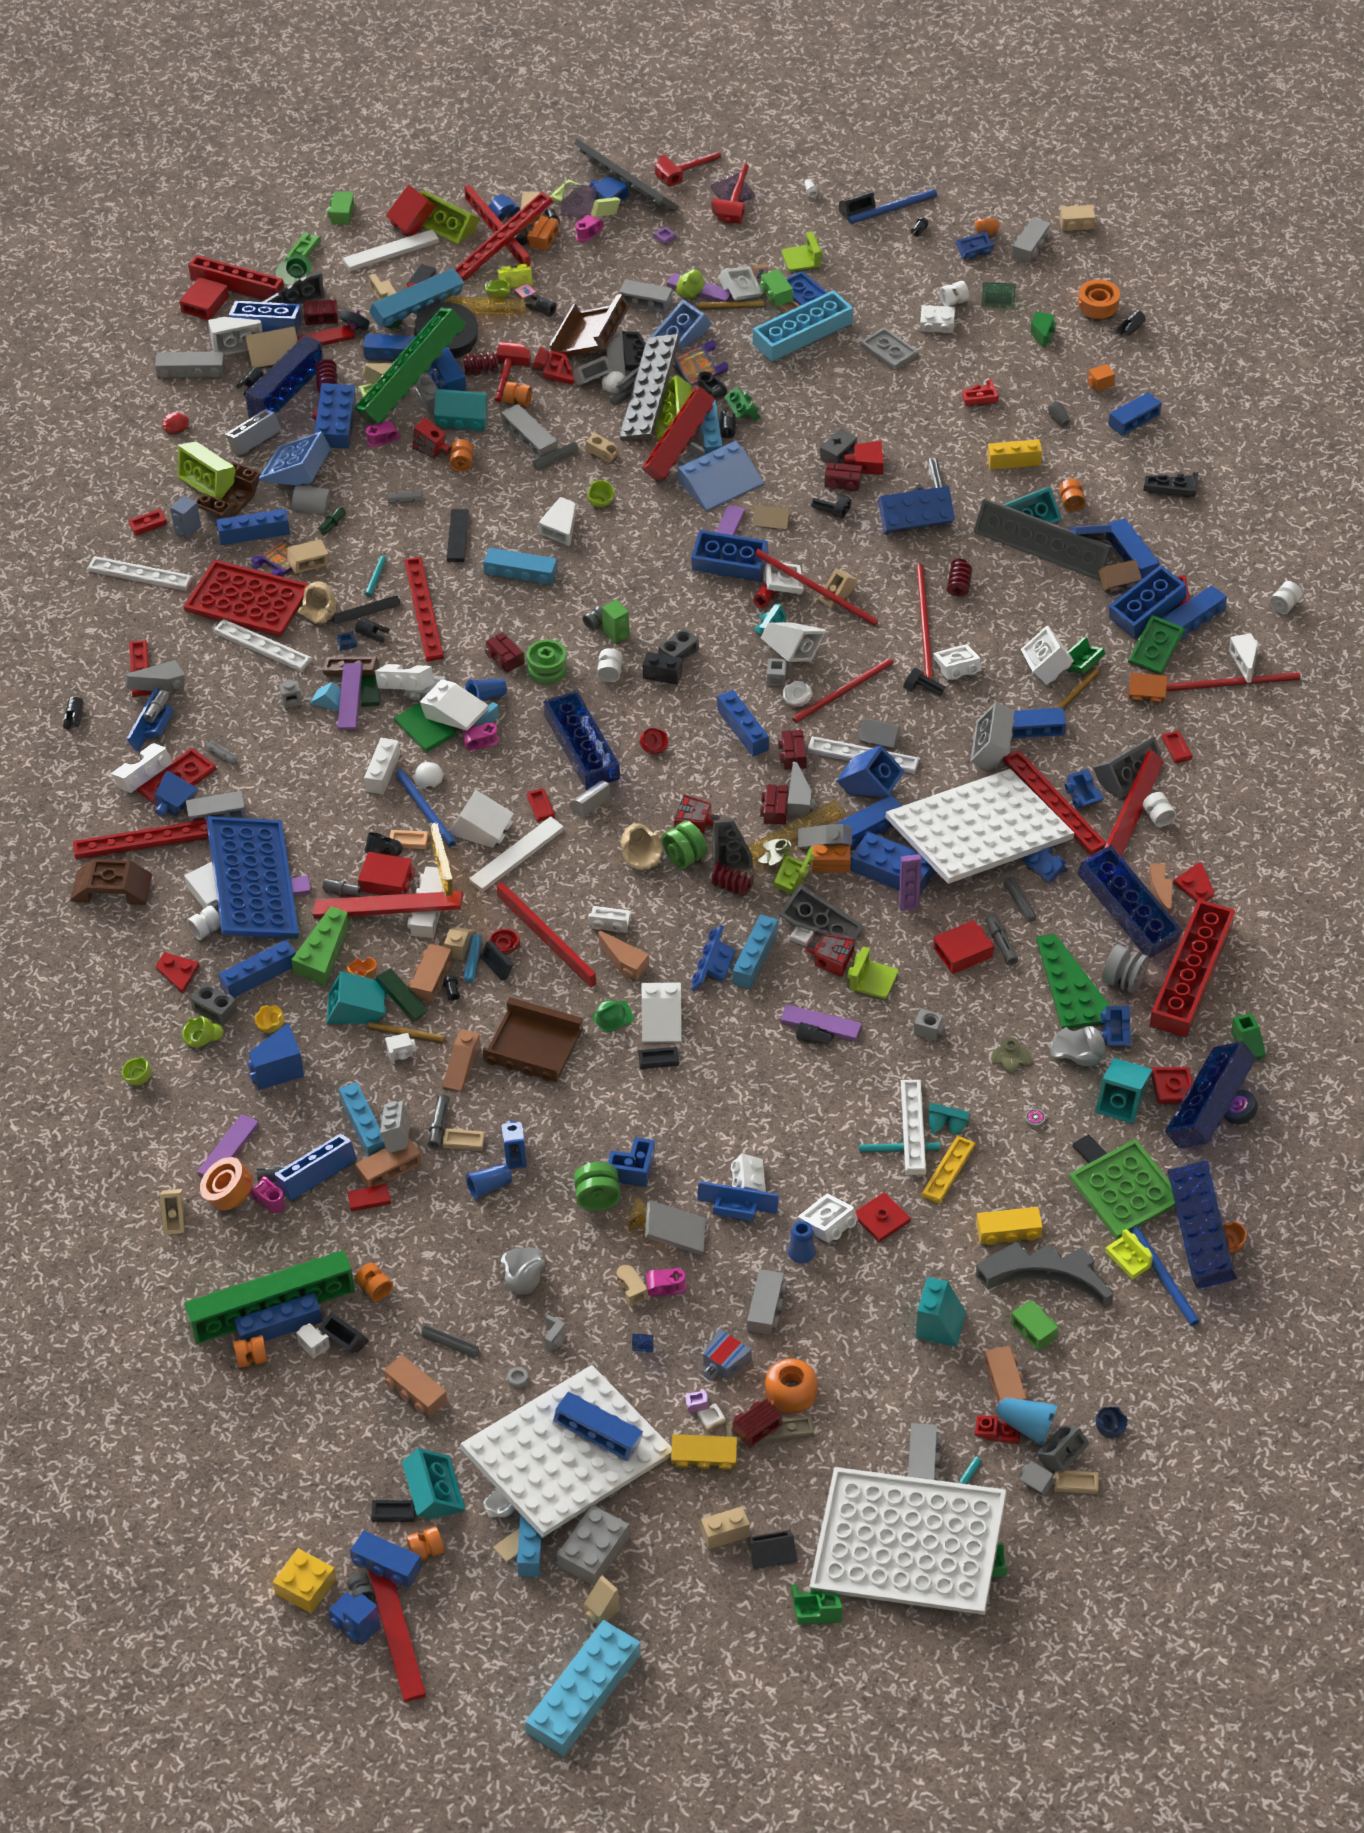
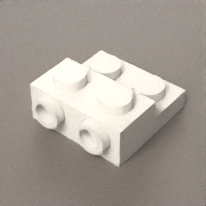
[718,266,763,300]
[920,305,955,333]
[762,562,803,594]
[933,644,981,680]
[798,1194,858,1243]

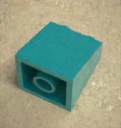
[326,971,387,1024]
[1095,1058,1152,1124]
[916,1277,966,1347]

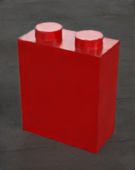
[386,185,436,236]
[179,277,229,320]
[358,852,415,895]
[933,920,994,974]

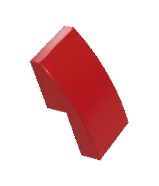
[975,1415,1020,1444]

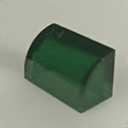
[981,282,1016,308]

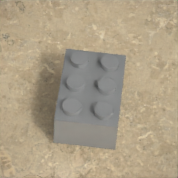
[970,702,1015,771]
[557,1505,630,1586]

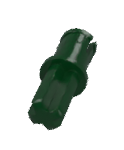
[318,506,346,534]

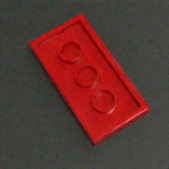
[136,748,217,807]

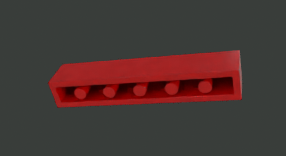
[188,255,284,300]
[641,387,715,481]

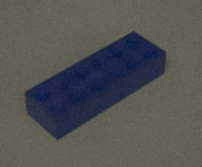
[245,335,323,418]
[543,690,620,790]
[1077,845,1183,959]
[1165,1041,1256,1148]
[1167,1160,1237,1289]

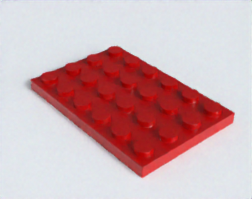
[184,559,309,637]

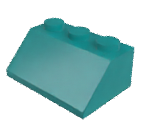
[434,389,489,431]
[1003,487,1062,524]
[402,1448,466,1520]

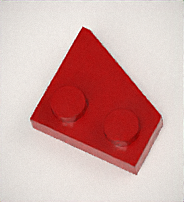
[542,350,574,384]
[962,379,999,406]
[1173,862,1214,903]
[156,952,200,993]

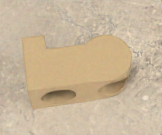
[585,433,619,463]
[617,1265,648,1307]

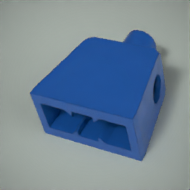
[589,177,629,203]
[154,770,197,817]
[502,1121,527,1170]

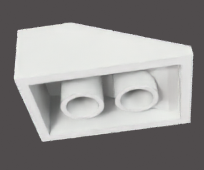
[208,317,263,356]
[1021,625,1074,685]
[420,680,489,730]
[642,983,682,1043]

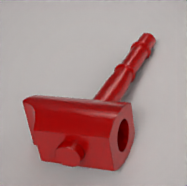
[655,152,722,187]
[711,164,749,224]
[494,341,531,402]

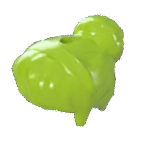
[676,269,705,299]
[182,1017,224,1048]

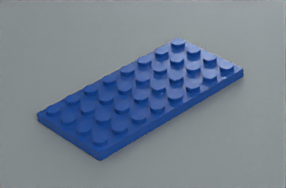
[206,816,299,938]

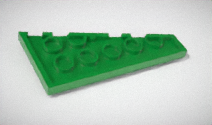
[1036,934,1110,1029]

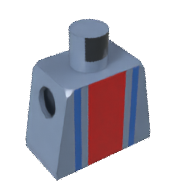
[702,1329,752,1381]

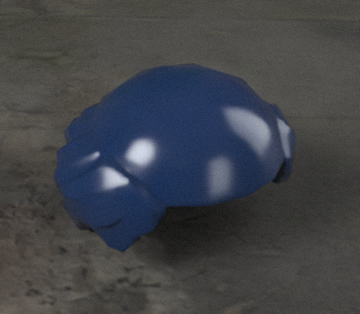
[1096,1406,1128,1439]

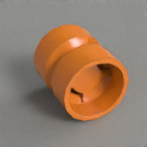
[503,381,533,407]
[450,439,474,471]
[1059,479,1086,511]
[354,1262,393,1302]
[233,1336,268,1368]
[406,1526,445,1561]

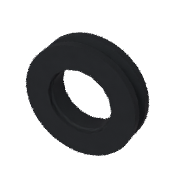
[414,301,478,358]

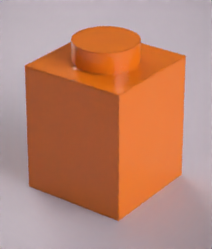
[1087,364,1115,392]

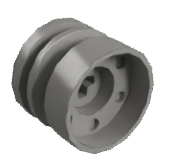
[1102,944,1149,994]

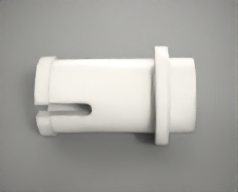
[804,178,819,198]

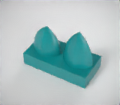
[754,604,787,634]
[929,1103,971,1135]

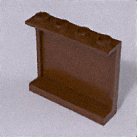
[549,294,629,356]
[483,997,583,1082]

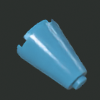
[995,1397,1057,1446]

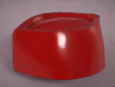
[532,345,549,370]
[488,929,520,955]

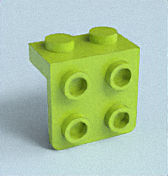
[782,231,823,272]
[773,846,815,895]
[847,946,898,999]

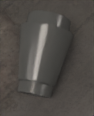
[1048,401,1070,427]

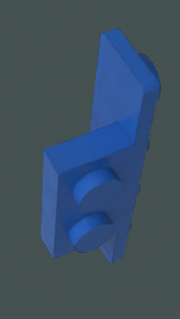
[127,688,174,751]
[691,925,735,991]
[697,1181,779,1221]

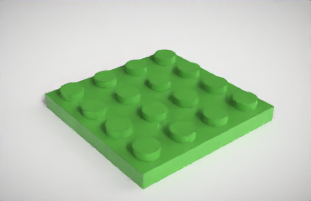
[1069,1139,1184,1239]

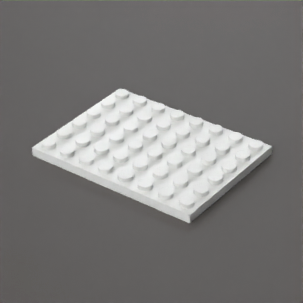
[885,769,1074,884]
[460,1365,672,1538]
[809,1467,1007,1615]

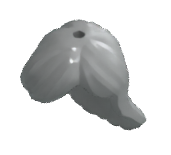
[1050,1026,1106,1066]
[501,1247,545,1295]

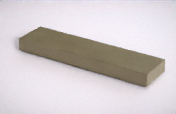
[727,1415,814,1445]

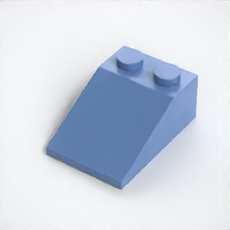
[651,300,712,351]

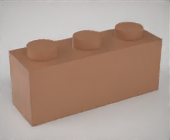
[408,943,453,1003]
[356,1138,422,1188]
[984,1346,1029,1404]
[384,1355,448,1418]

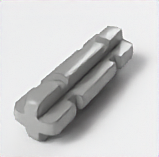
[388,490,422,502]
[206,740,237,765]

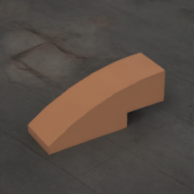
[1149,863,1173,920]

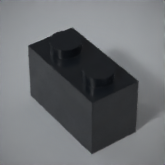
[642,652,683,685]

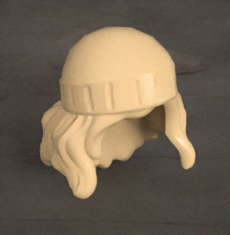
[298,581,337,624]
[620,823,663,871]

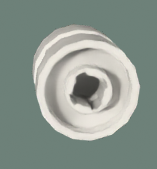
[939,281,969,307]
[1269,581,1302,615]
[597,648,623,682]
[1143,792,1176,828]
[187,906,221,940]

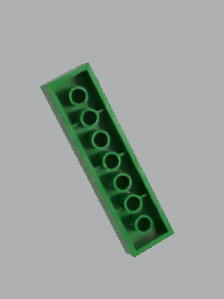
[354,308,466,424]
[184,1250,355,1344]

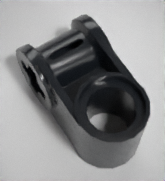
[698,371,728,401]
[364,832,403,856]

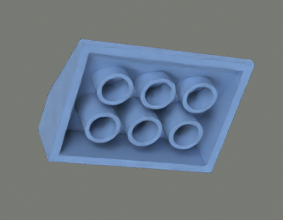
[259,432,331,486]
[678,441,764,512]

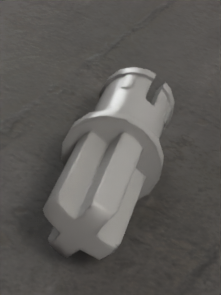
[144,690,169,723]

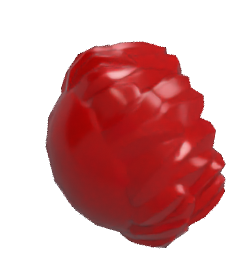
[162,412,189,435]
[639,728,669,755]

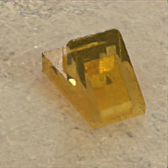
[628,1196,647,1232]

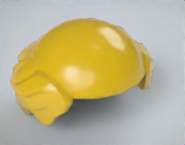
[254,1005,284,1034]

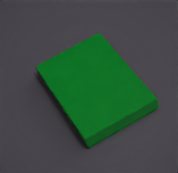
[1128,615,1185,675]
[394,703,456,753]

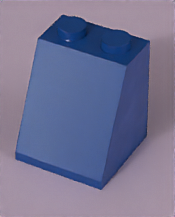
[837,745,905,797]
[247,1024,304,1090]

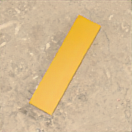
[922,1135,976,1204]

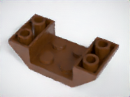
[196,461,261,518]
[71,859,152,905]

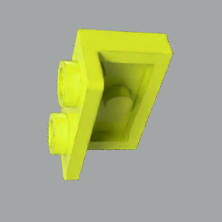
[497,264,533,288]
[1105,1229,1153,1280]

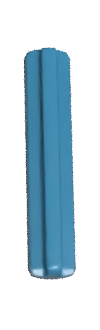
[464,934,482,983]

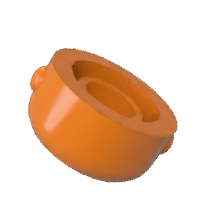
[1078,279,1120,320]
[200,1157,253,1210]
[765,1359,818,1413]

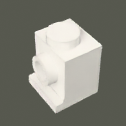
[385,1033,417,1064]
[296,1323,330,1359]

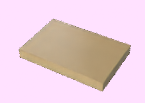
[245,326,302,368]

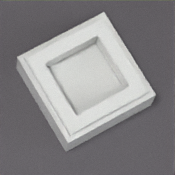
[789,926,815,947]
[697,1403,726,1431]

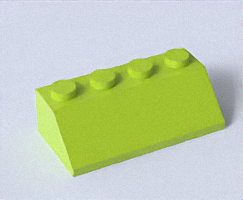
[420,190,480,245]
[655,375,692,441]
[178,442,235,500]

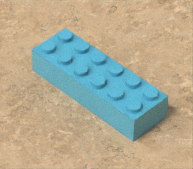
[753,290,853,362]
[525,1620,641,1756]

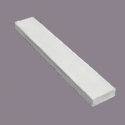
[343,229,439,271]
[88,556,193,591]
[213,619,312,672]
[807,736,919,774]
[469,817,564,893]
[901,1080,926,1175]

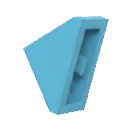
[310,682,341,711]

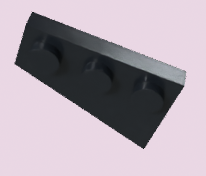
[622,331,646,370]
[1143,472,1199,497]

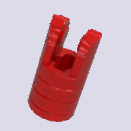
[753,583,777,608]

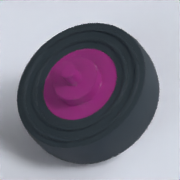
[340,310,370,330]
[1221,1090,1258,1124]

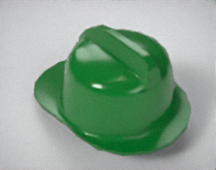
[276,254,312,285]
[592,1000,635,1032]

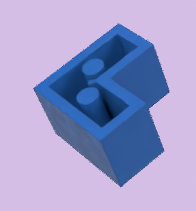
[608,1137,655,1187]
[328,1592,381,1645]

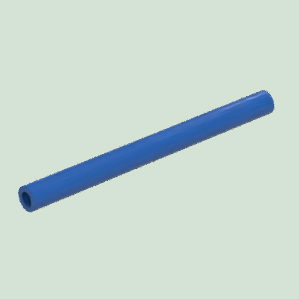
[848,189,937,224]
[395,769,456,848]
[1130,1226,1200,1326]

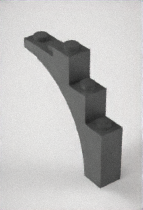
[976,1242,1113,1308]

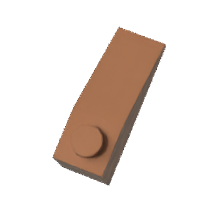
[598,931,649,981]
[442,1029,481,1092]

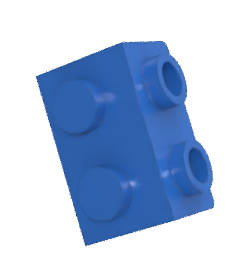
[956,232,995,260]
[1022,847,1069,883]

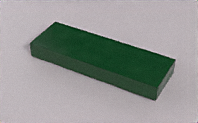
[361,662,380,707]
[375,968,428,1022]

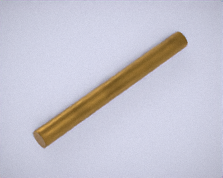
[698,301,764,310]
[1055,668,1099,709]
[368,1021,445,1044]

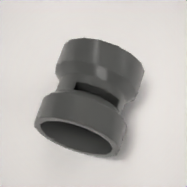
[582,606,602,631]
[347,1573,374,1600]

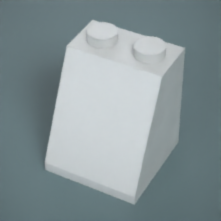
[761,622,826,662]
[449,790,514,848]

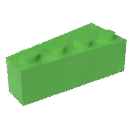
[291,906,349,986]

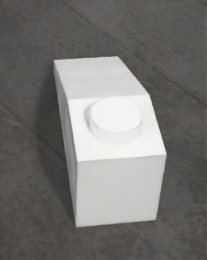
[1230,633,1259,683]

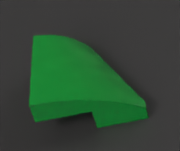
[791,1585,842,1625]

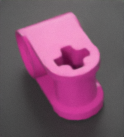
[575,214,603,242]
[366,421,400,447]
[462,723,499,751]
[249,1176,285,1213]
[646,1268,687,1297]

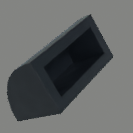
[839,191,876,217]
[318,1312,369,1353]
[747,1530,797,1569]

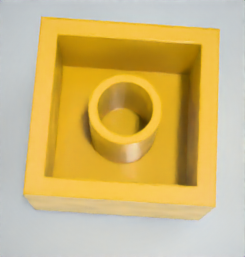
[273,1548,336,1614]

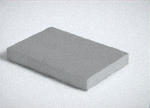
[860,327,919,370]
[645,1200,705,1255]

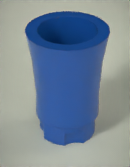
[465,678,507,701]
[465,1164,512,1200]
[788,1221,816,1263]

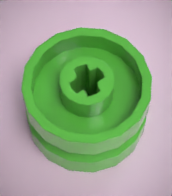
[527,639,567,685]
[661,821,708,869]
[574,1162,621,1211]

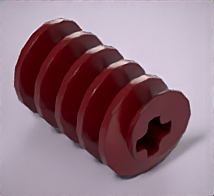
[464,351,499,375]
[316,359,338,393]
[946,558,973,596]
[712,862,754,897]

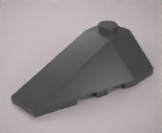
[263,271,325,305]
[1093,737,1161,798]
[712,818,753,871]
[779,884,864,939]

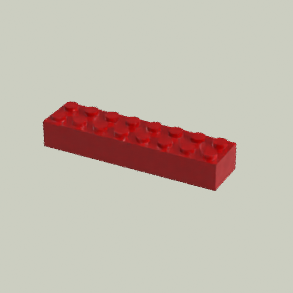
[1149,899,1235,1038]

